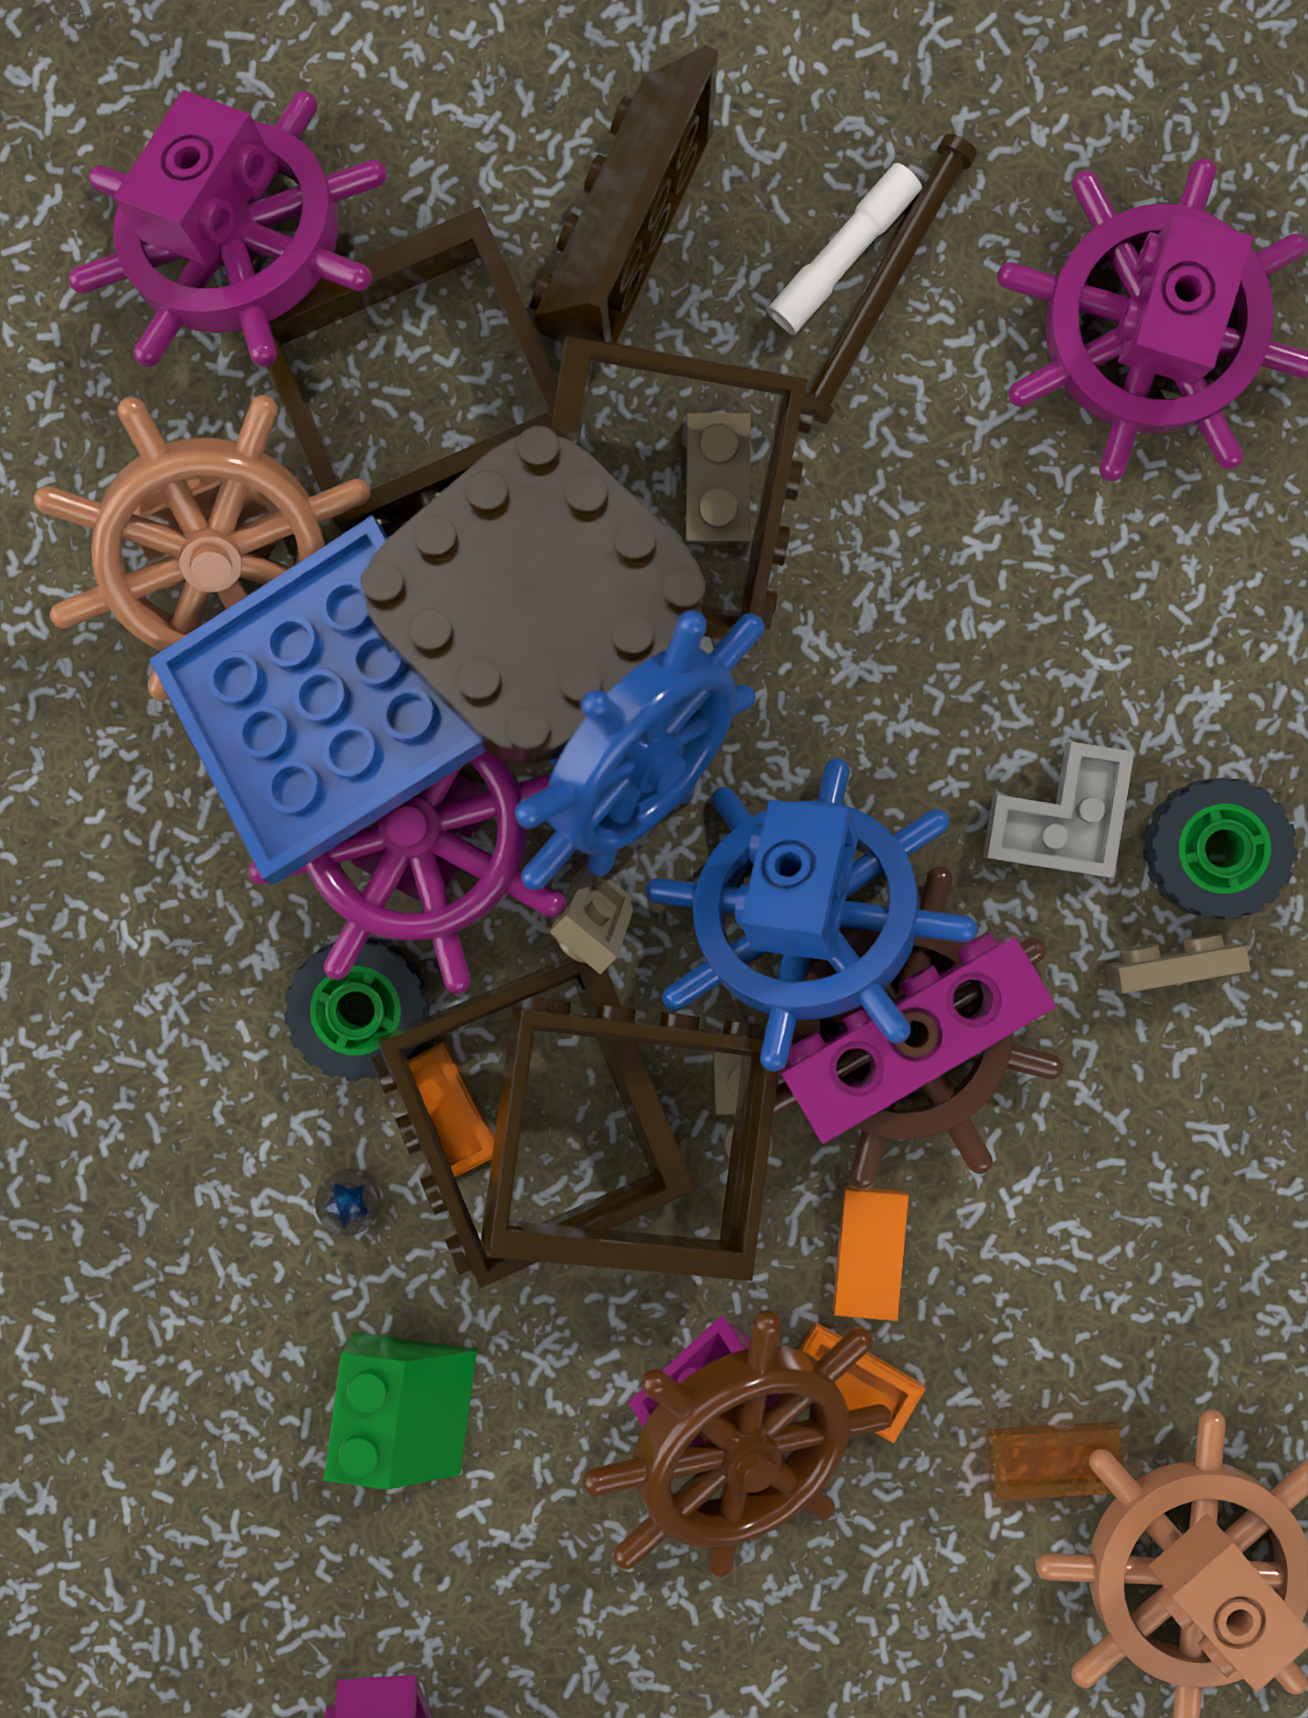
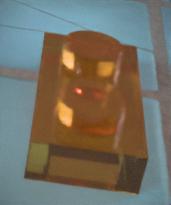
[988,1422,1122,1501]

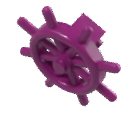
[68,90,387,367]
[997,158,1308,482]
[248,751,566,994]

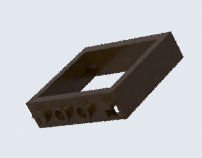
[267,206,558,533]
[551,335,816,645]
[370,957,695,1289]
[480,996,779,1281]

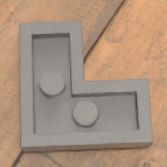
[983,742,1134,878]

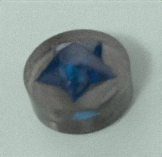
[315,1169,382,1236]

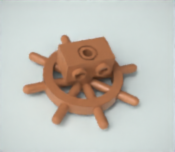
[34,395,371,700]
[1036,1409,1308,1718]

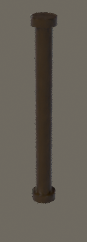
[806,134,977,424]

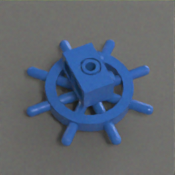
[515,611,764,890]
[645,758,978,1071]

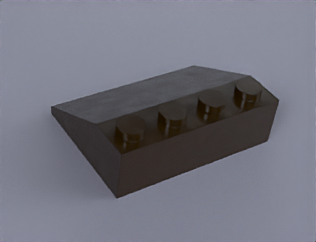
[530,45,718,364]

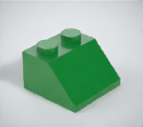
[324,1332,478,1490]

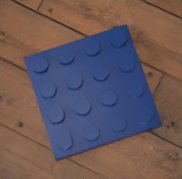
[149,516,486,885]

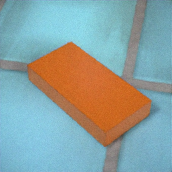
[407,1040,495,1177]
[833,1186,909,1321]
[799,1321,926,1444]

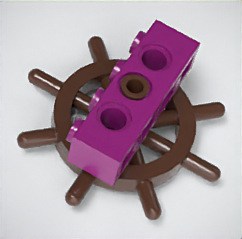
[773,867,1063,1190]

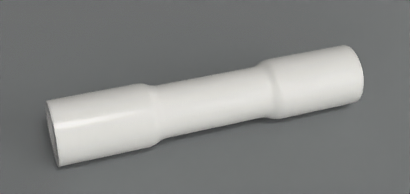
[767,163,922,335]

